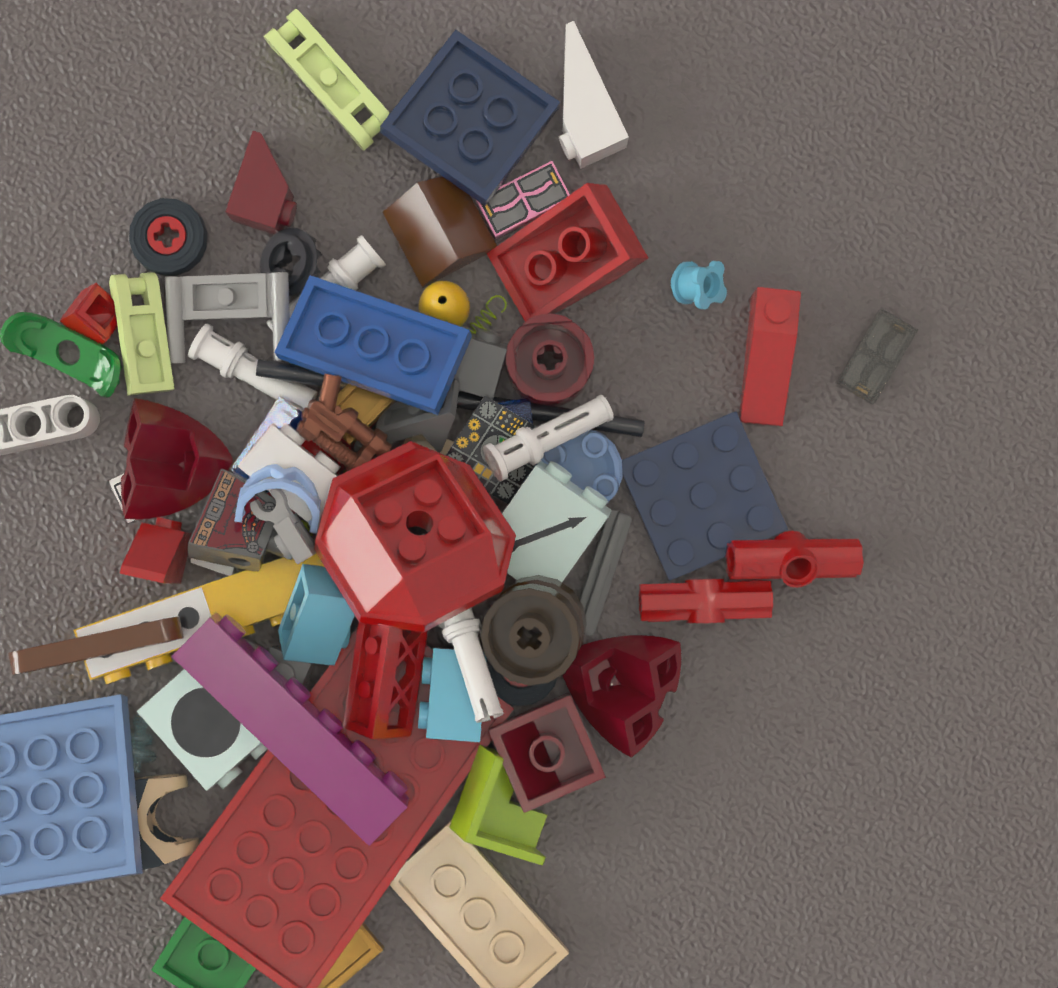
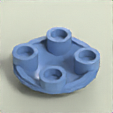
[541,429,623,503]

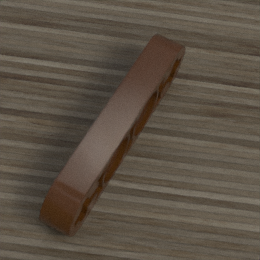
[8,616,184,675]

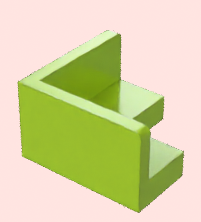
[449,745,547,865]

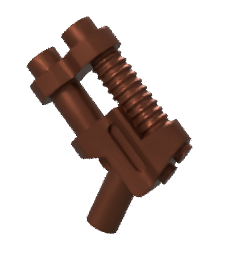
[296,373,392,471]

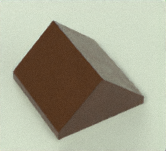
[382,176,497,288]

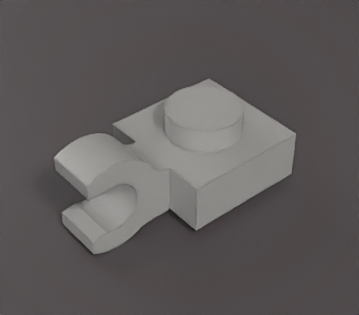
[250,489,316,564]

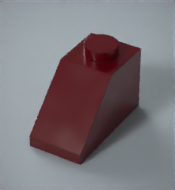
[225,131,297,235]

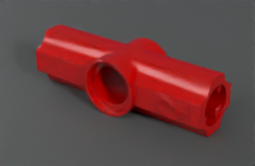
[725,531,864,588]
[639,579,773,623]

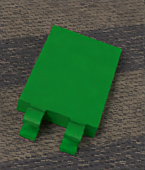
[151,917,256,988]

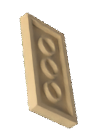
[390,819,569,988]

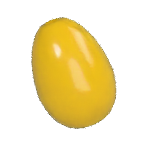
[418,281,470,327]

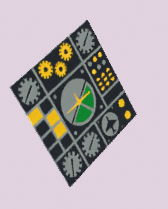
[446,396,537,504]

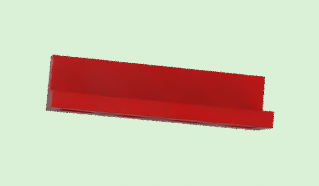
[343,623,428,739]

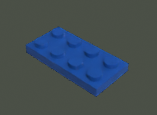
[274,275,472,415]

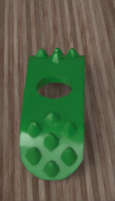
[0,312,122,398]

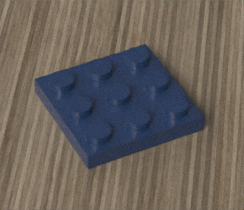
[380,29,560,206]
[622,411,788,581]

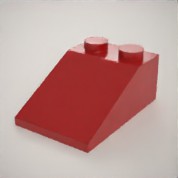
[487,183,649,322]

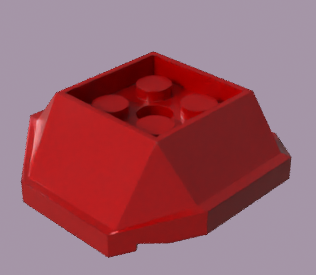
[314,441,516,632]

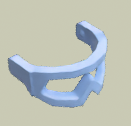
[234,464,321,534]

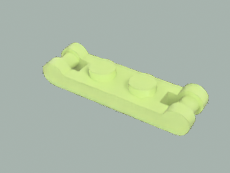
[264,9,390,151]

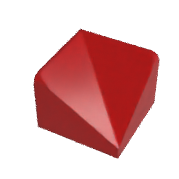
[59,283,117,344]

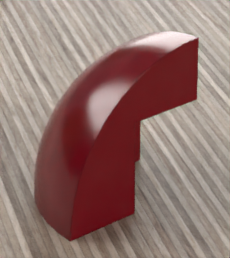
[121,398,233,520]
[562,635,681,757]

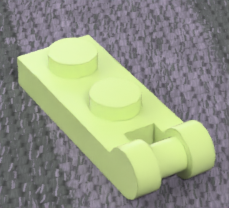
[109,272,174,395]

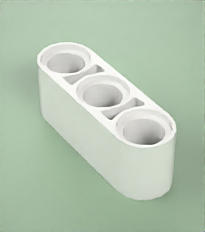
[0,395,100,456]

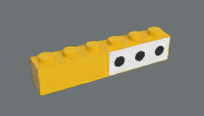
[74,553,325,684]

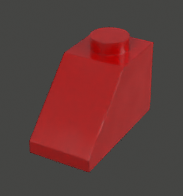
[120,517,192,584]

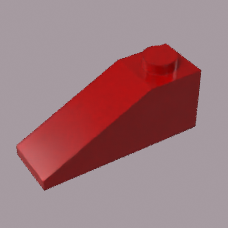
[739,287,801,427]

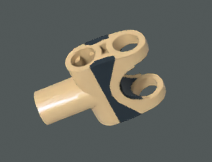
[135,774,200,870]

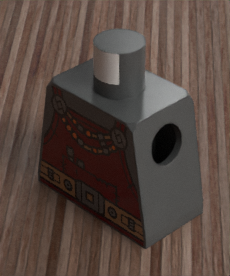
[188,469,293,572]

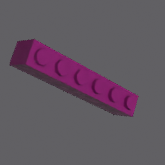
[171,612,409,846]

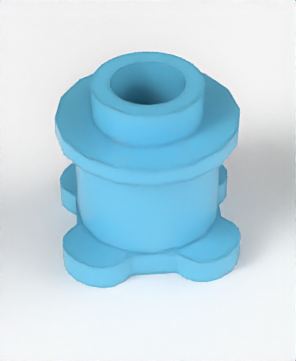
[671,261,727,309]

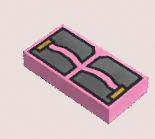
[476,161,570,240]

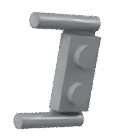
[165,272,290,364]

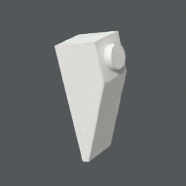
[559,21,629,169]

